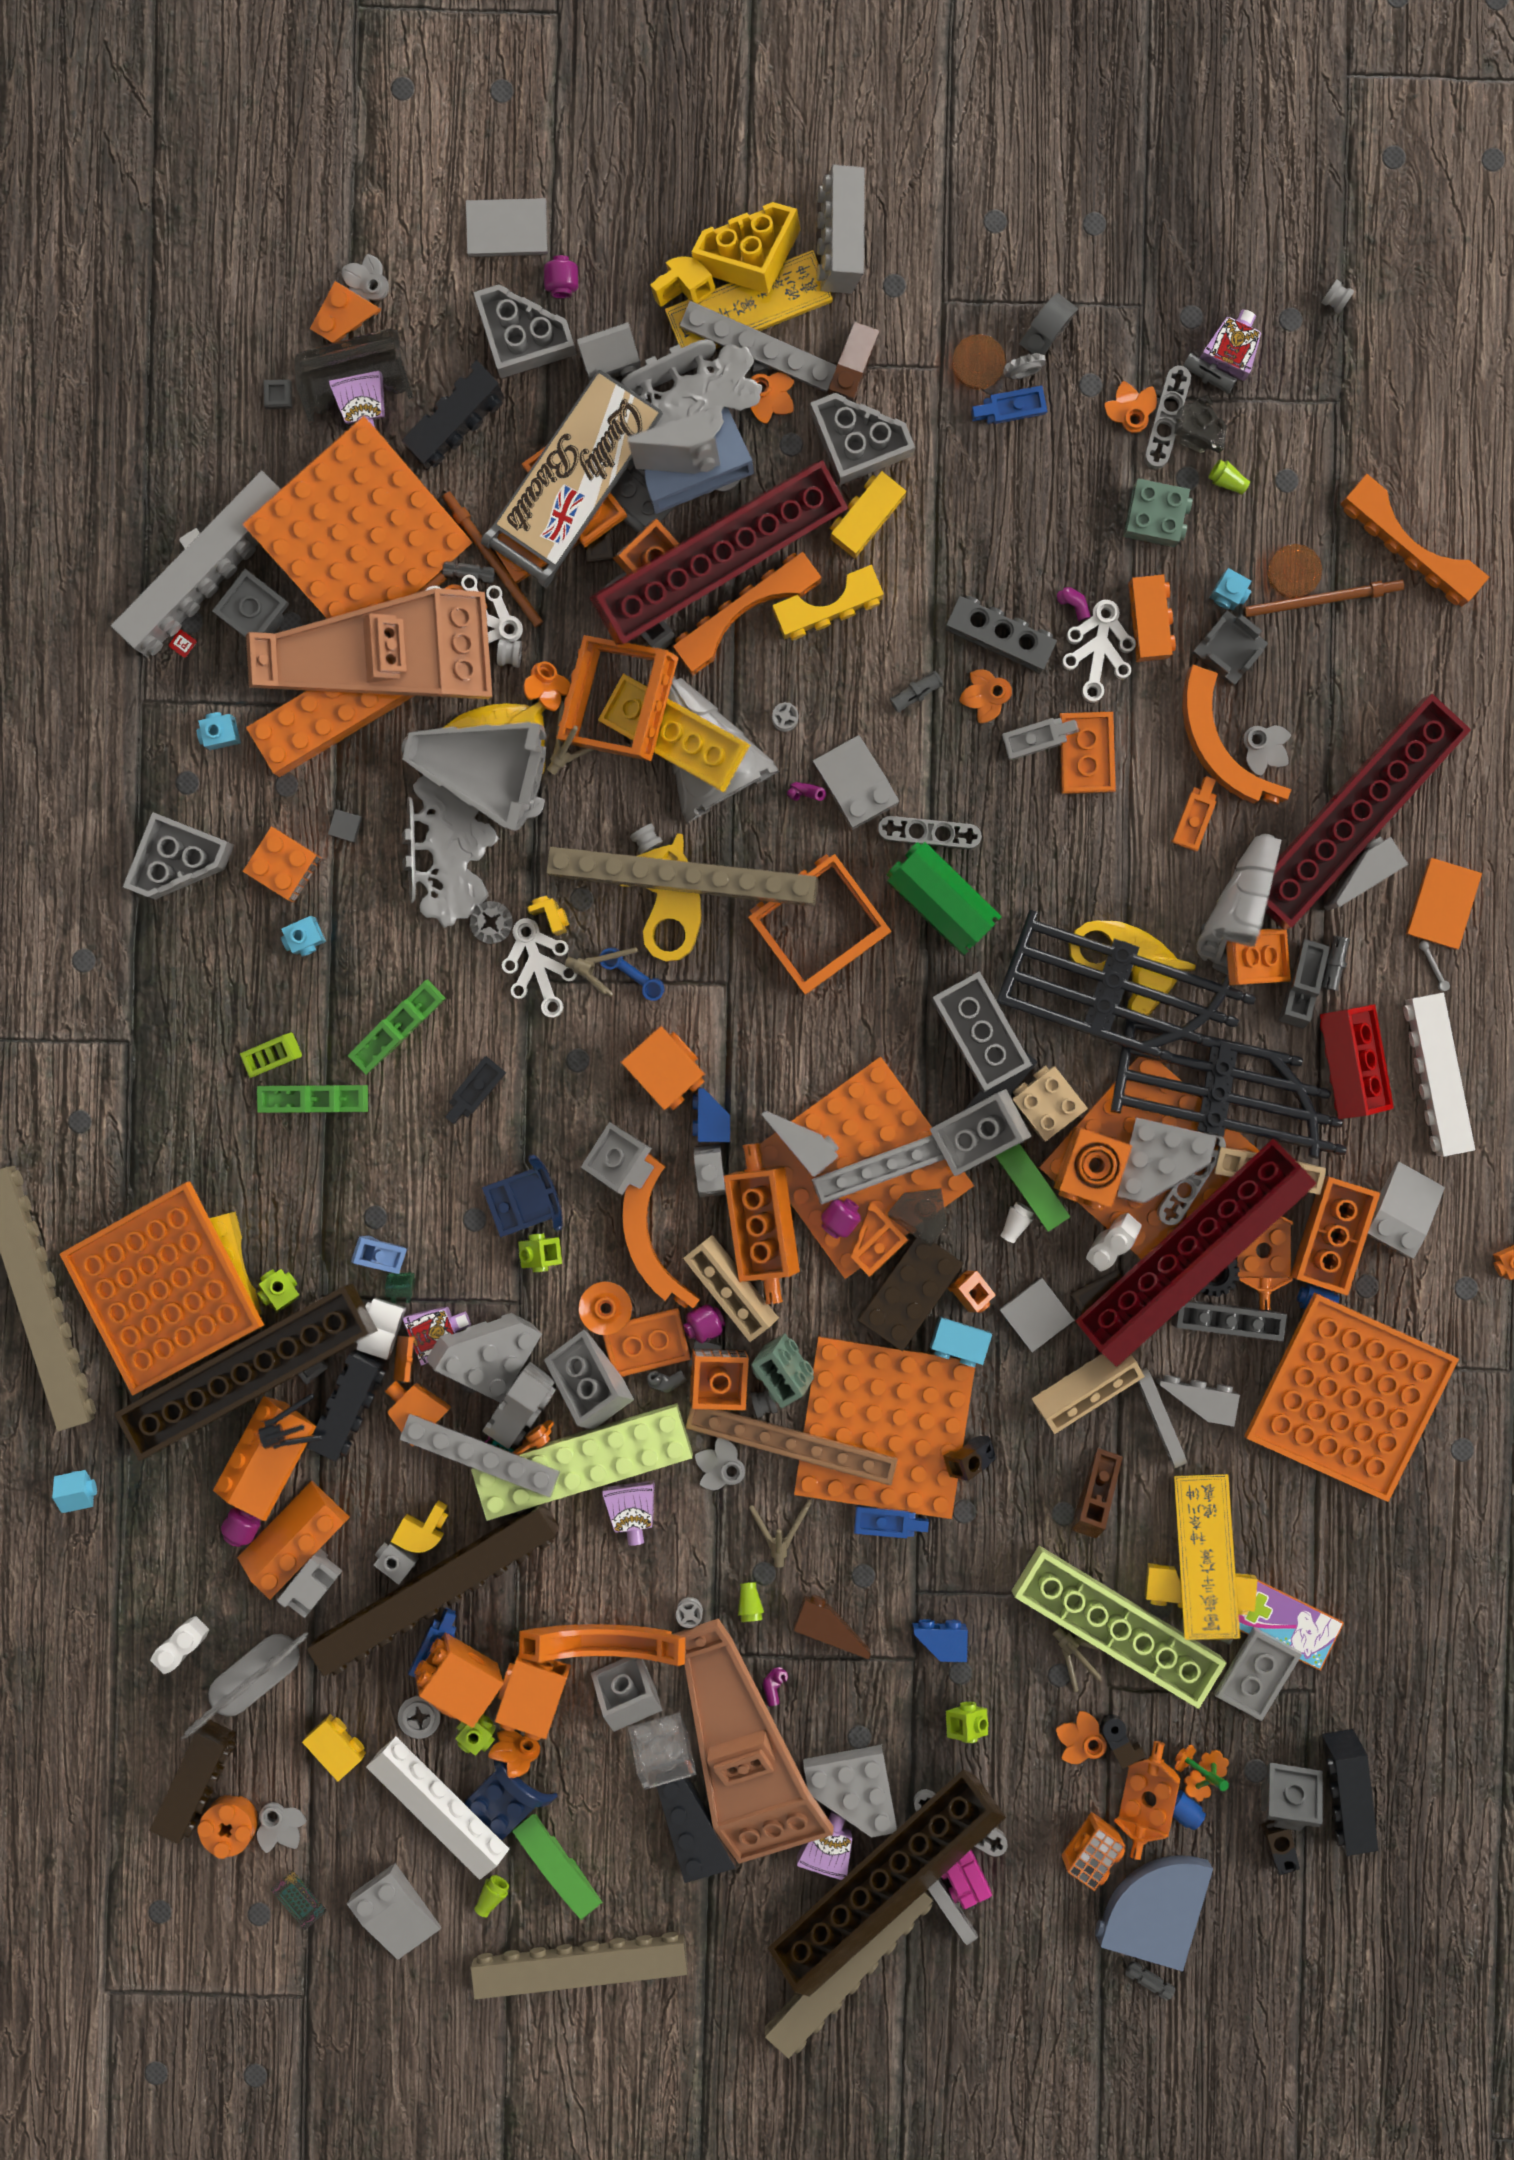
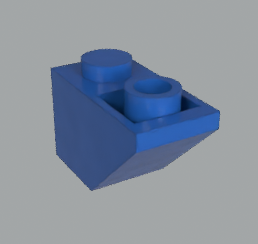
[693,1088,730,1142]
[912,1619,968,1662]

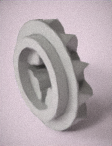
[1003,353,1046,379]
[470,901,513,944]
[398,1695,441,1739]

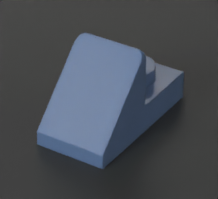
[351,1236,407,1274]

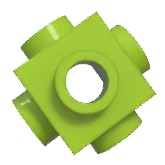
[518,1233,562,1272]
[257,1269,300,1314]
[946,1702,988,1743]
[455,1714,496,1756]

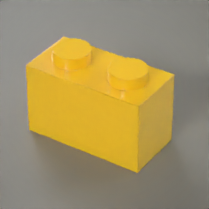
[302,1714,366,1781]

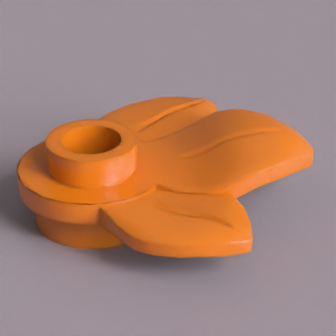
[750,372,794,424]
[1104,381,1157,433]
[523,661,571,711]
[959,669,1012,723]
[512,1420,554,1455]
[1056,1711,1107,1764]
[488,1730,540,1778]

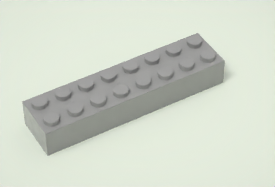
[111,470,281,658]

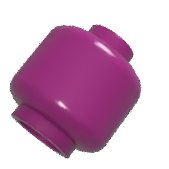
[544,255,578,299]
[821,1198,861,1239]
[683,1304,725,1344]
[221,1507,261,1547]

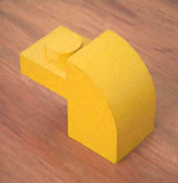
[650,257,716,307]
[391,1500,448,1553]

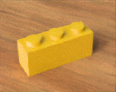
[830,471,907,559]

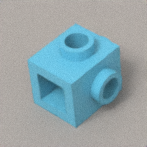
[1209,568,1251,610]
[196,712,241,750]
[281,916,326,957]
[52,1470,97,1513]

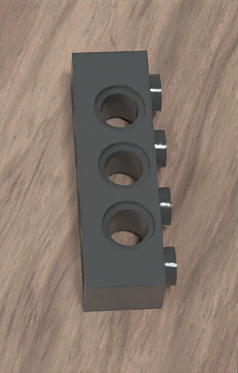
[945,595,1057,674]
[1171,1300,1287,1341]

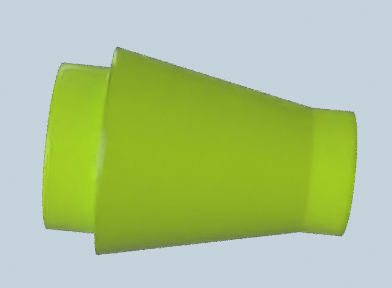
[1208,459,1250,495]
[738,1582,764,1622]
[474,1875,509,1917]

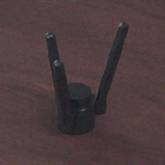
[258,1394,322,1449]

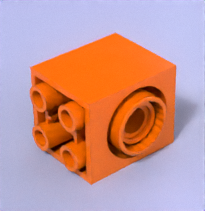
[621,1026,705,1110]
[1053,1127,1132,1210]
[414,1632,504,1728]
[495,1654,571,1740]

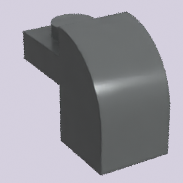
[1019,293,1078,355]

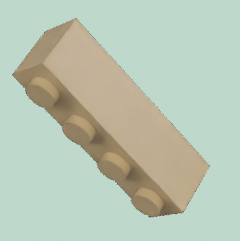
[683,1235,779,1342]
[1032,1354,1145,1434]

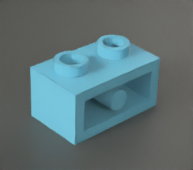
[930,1316,992,1367]

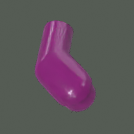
[1057,587,1091,621]
[787,782,826,801]
[762,1667,788,1706]

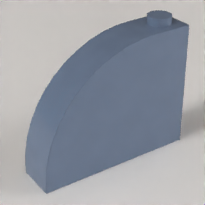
[645,407,754,514]
[1095,1855,1213,1971]

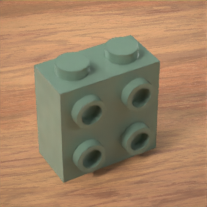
[1123,478,1193,547]
[751,1333,814,1409]

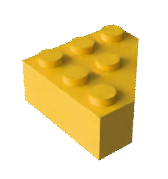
[691,202,801,294]

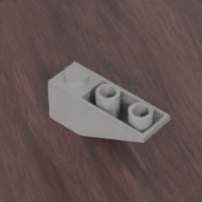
[1156,1375,1240,1426]

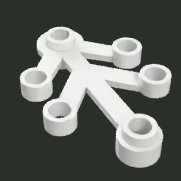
[425,575,523,643]
[1062,600,1136,703]
[502,918,577,1018]

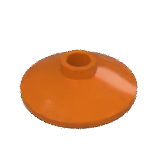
[579,1282,632,1335]

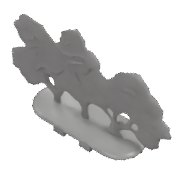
[621,339,762,436]
[402,775,499,928]
[181,1633,308,1740]

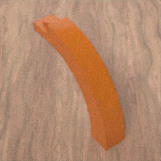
[1183,665,1291,804]
[623,1153,700,1308]
[519,1624,685,1666]

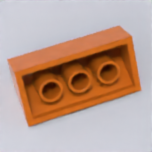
[213,1396,316,1521]
[237,1481,350,1600]

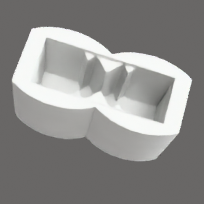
[1086,1213,1142,1271]
[357,1298,406,1360]
[151,1616,209,1674]

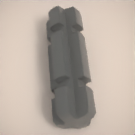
[442,561,495,583]
[1125,1961,1175,2000]

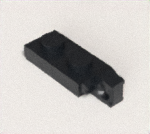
[445,1056,507,1124]

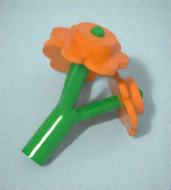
[1175,1744,1229,1802]

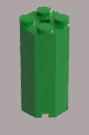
[886,841,1002,956]

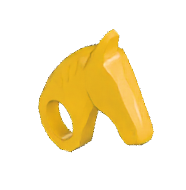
[443,702,546,773]
[620,833,701,962]
[1069,921,1196,1016]

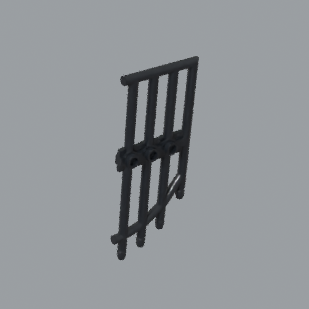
[997,909,1256,1062]
[1111,1019,1347,1159]

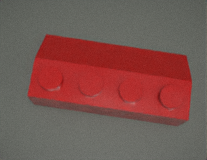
[1320,1004,1394,1119]

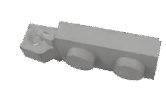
[1002,718,1079,761]

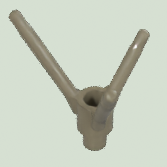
[547,701,593,775]
[565,947,638,997]
[749,1499,812,1568]
[1052,1627,1102,1692]

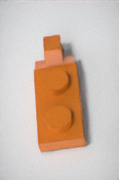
[1171,776,1217,852]

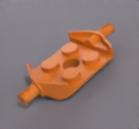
[1237,1216,1293,1310]
[1114,1741,1180,1860]

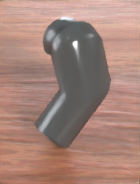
[647,1370,688,1393]

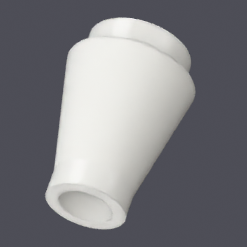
[1000,1202,1034,1243]

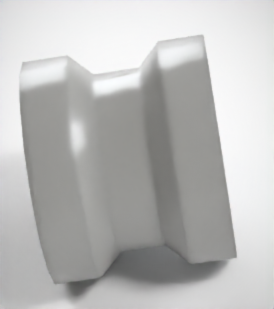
[1321,279,1354,314]
[497,639,522,668]
[772,702,799,732]
[630,823,663,855]
[676,1597,703,1628]

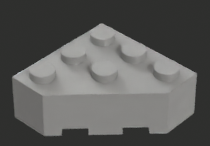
[473,284,577,378]
[810,393,915,485]
[123,812,234,899]
[1117,1117,1216,1204]
[426,1313,542,1403]
[483,1362,556,1449]
[803,1745,897,1837]

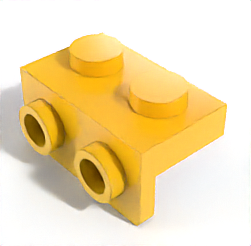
[527,896,569,936]

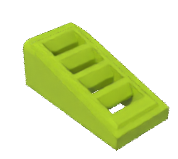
[240,1032,302,1078]

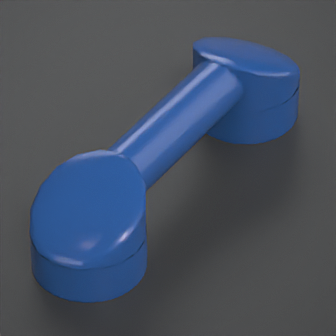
[600,948,665,1001]

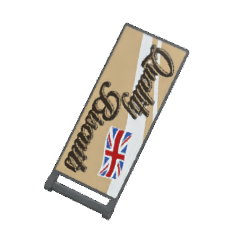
[481,370,663,587]

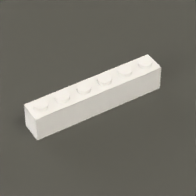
[1403,993,1475,1156]
[366,1736,509,1880]

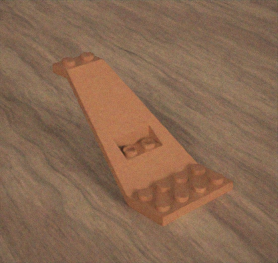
[246,588,492,699]
[672,1618,834,1864]

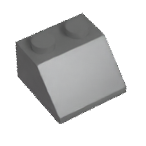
[577,322,641,382]
[591,1657,662,1732]

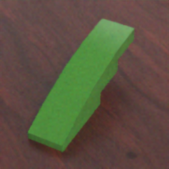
[348,979,446,1075]
[257,1085,368,1113]
[995,1143,1070,1232]
[512,1814,603,1920]

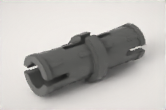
[1183,352,1237,394]
[889,670,944,713]
[1321,936,1351,991]

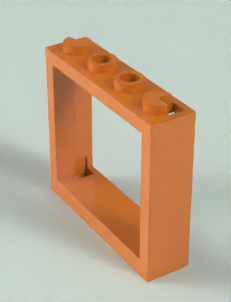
[557,635,679,761]
[748,854,892,995]

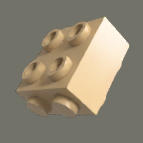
[1011,1066,1088,1142]

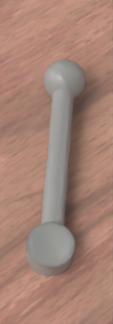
[1419,940,1450,991]

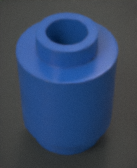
[1297,1283,1339,1310]
[1173,1790,1206,1830]

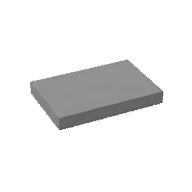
[466,198,548,257]
[1214,1627,1302,1721]

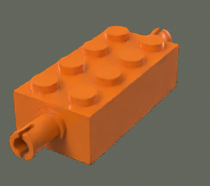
[724,1143,800,1304]

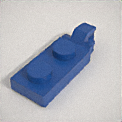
[971,386,1048,424]
[854,1505,929,1538]
[408,1607,456,1677]

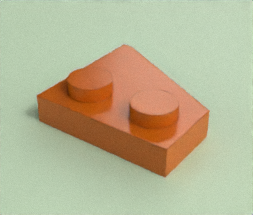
[310,281,381,344]
[851,1202,909,1277]

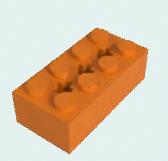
[1291,1176,1380,1295]

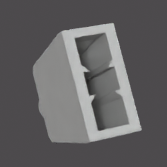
[694,1144,726,1198]

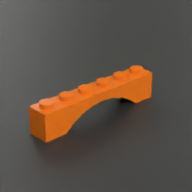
[1340,474,1489,607]
[673,552,822,676]

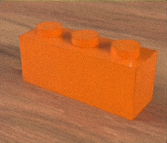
[1128,574,1176,662]

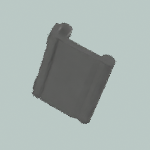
[610,460,674,533]

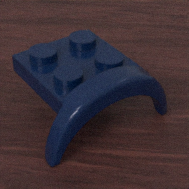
[482,1155,563,1237]
[464,1760,558,1840]

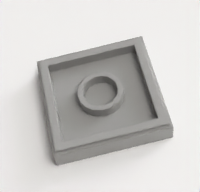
[999,1277,1074,1352]

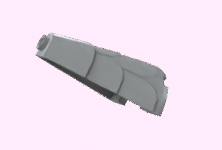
[668,676,779,824]
[401,722,546,831]
[1197,834,1282,975]

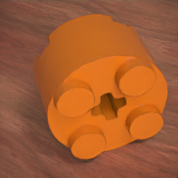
[197,1795,258,1859]

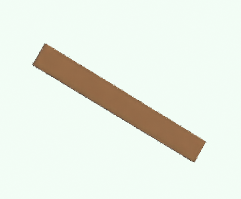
[685,1406,898,1486]

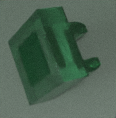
[385,1273,415,1303]

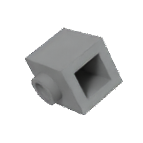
[374,1542,419,1585]

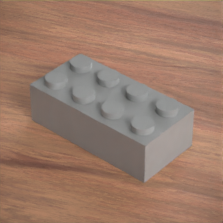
[816,165,865,294]
[931,971,1032,1092]

